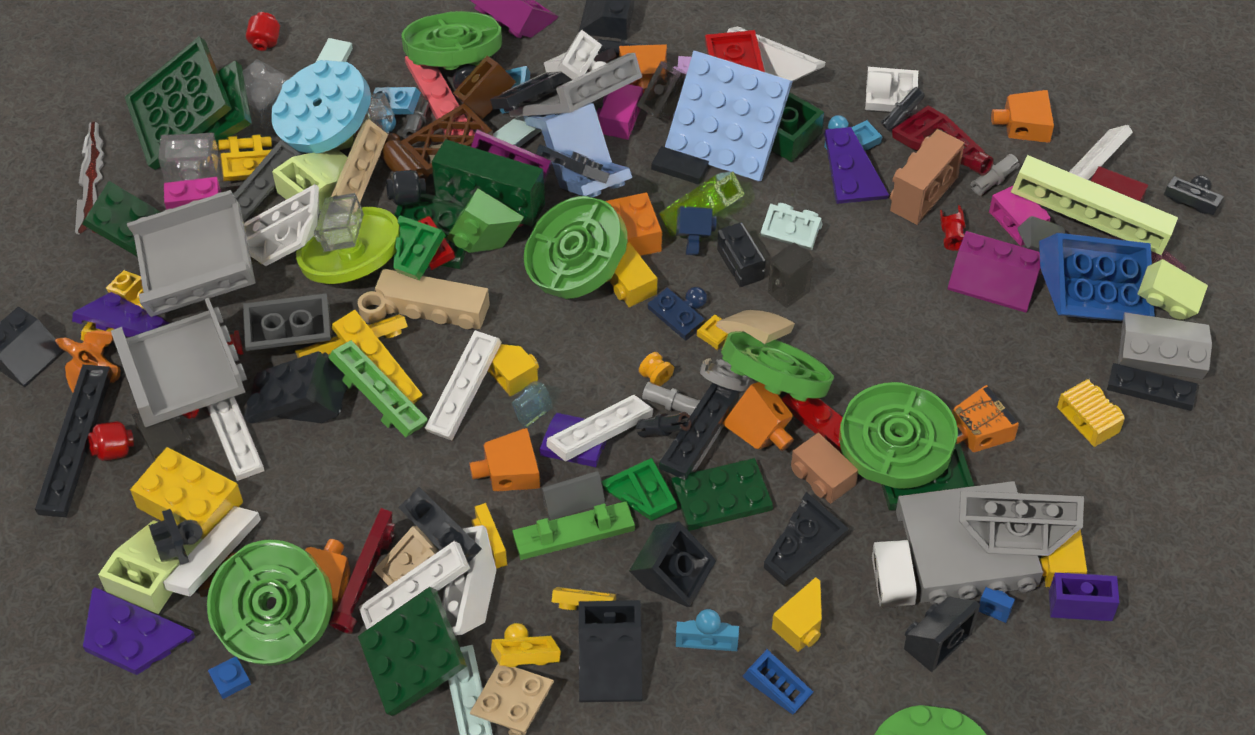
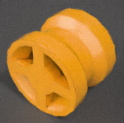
[639,352,674,386]

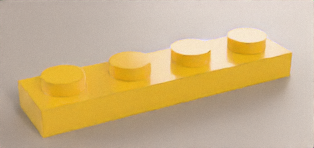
[332,310,423,407]
[295,314,408,358]

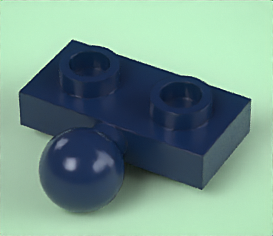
[647,287,707,341]

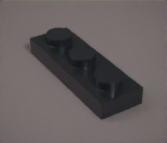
[1107,363,1198,411]

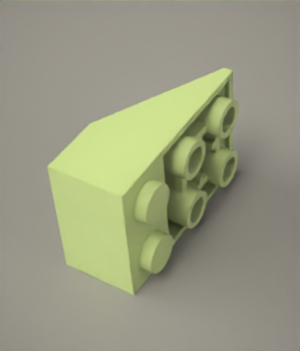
[272,148,348,214]
[98,520,203,614]

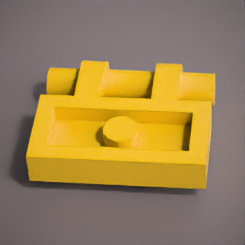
[218,135,272,181]

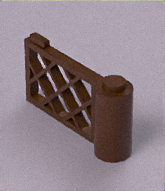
[380,103,493,184]

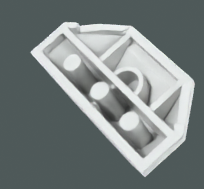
[727,26,826,81]
[244,184,319,266]
[437,525,496,635]

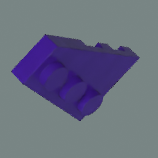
[824,127,889,204]
[72,292,171,338]

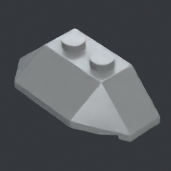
[959,491,1084,556]

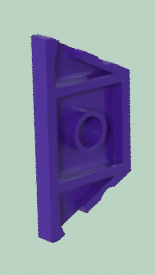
[83,587,195,675]

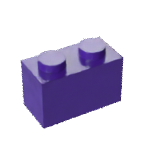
[1049,572,1119,621]

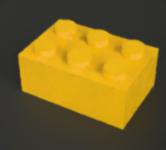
[130,447,243,539]

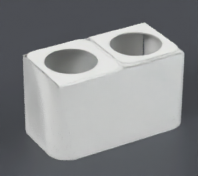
[872,540,916,608]

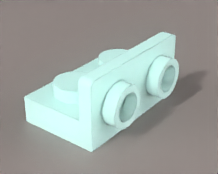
[761,203,823,250]

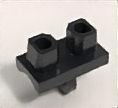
[148,509,202,565]

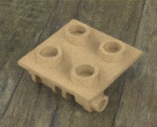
[470,664,554,735]

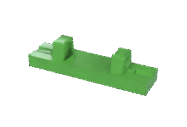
[328,340,428,437]
[512,501,635,560]

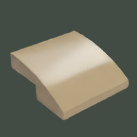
[716,310,795,344]
[374,526,439,586]

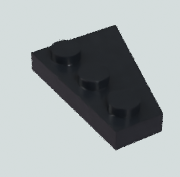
[764,492,849,587]

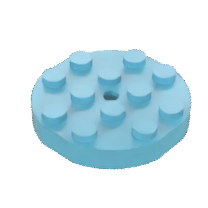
[272,60,371,154]

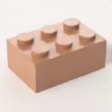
[890,129,964,225]

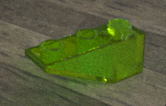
[659,171,745,236]

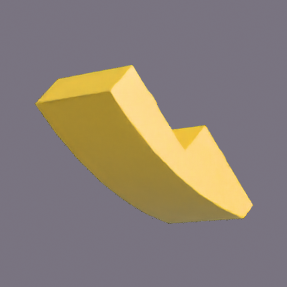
[106,270,145,310]

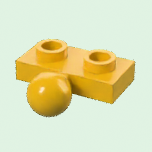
[491,623,561,667]

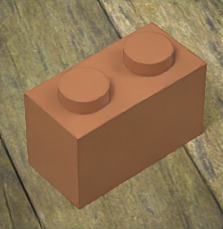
[791,432,858,504]

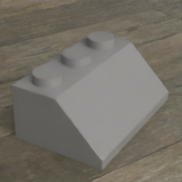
[1118,312,1212,379]

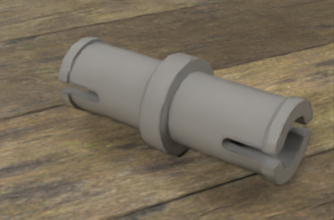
[970,154,1020,196]
[642,382,700,415]

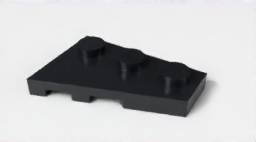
[536,144,610,184]

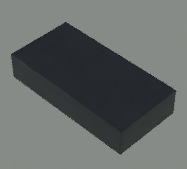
[651,146,709,185]

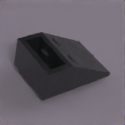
[579,600,642,702]

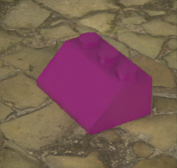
[470,0,558,38]
[471,130,551,185]
[947,231,1041,313]

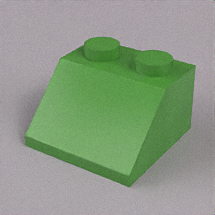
[446,188,524,253]

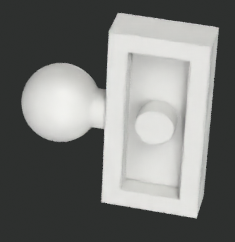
[557,30,607,80]

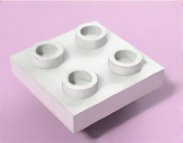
[865,67,918,114]

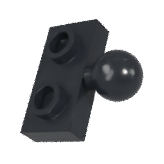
[1164,175,1224,215]

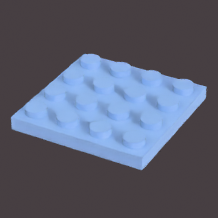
[665,51,793,181]

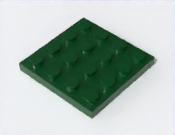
[125,36,232,170]

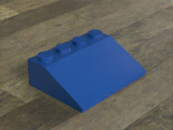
[1039,233,1155,321]

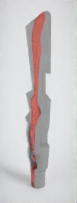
[75,122,104,234]

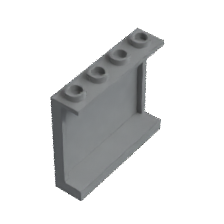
[503,53,642,117]
[127,190,255,317]
[111,298,247,427]
[896,481,1043,604]

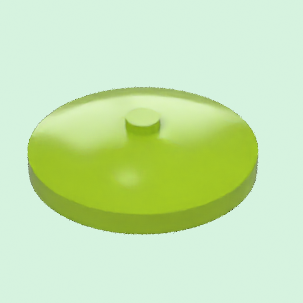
[296,207,400,284]

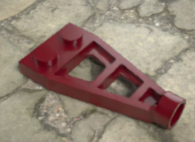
[892,106,993,176]
[329,508,395,634]

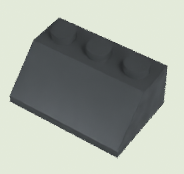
[243,293,333,351]

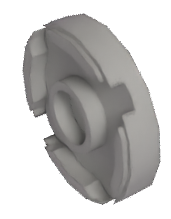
[700,358,756,391]

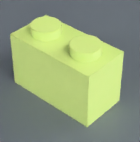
[1138,259,1208,320]

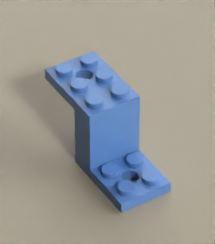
[524,103,632,198]

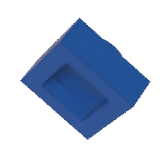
[979,587,1015,623]
[208,656,251,699]

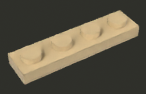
[330,119,388,214]

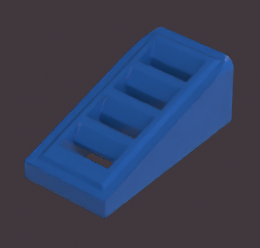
[742,649,813,715]

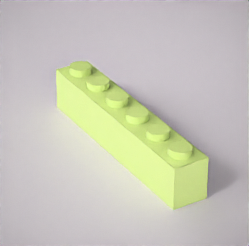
[1011,155,1178,255]

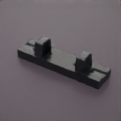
[398,487,482,563]

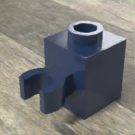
[676,206,716,255]

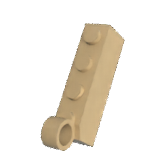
[358,269,490,330]

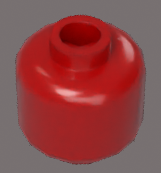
[246,12,280,51]
[88,421,134,461]

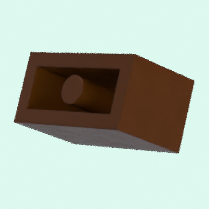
[453,56,516,119]

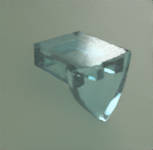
[512,381,553,427]

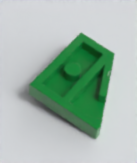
[393,216,446,281]
[601,458,677,521]

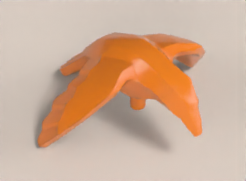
[55,330,121,393]

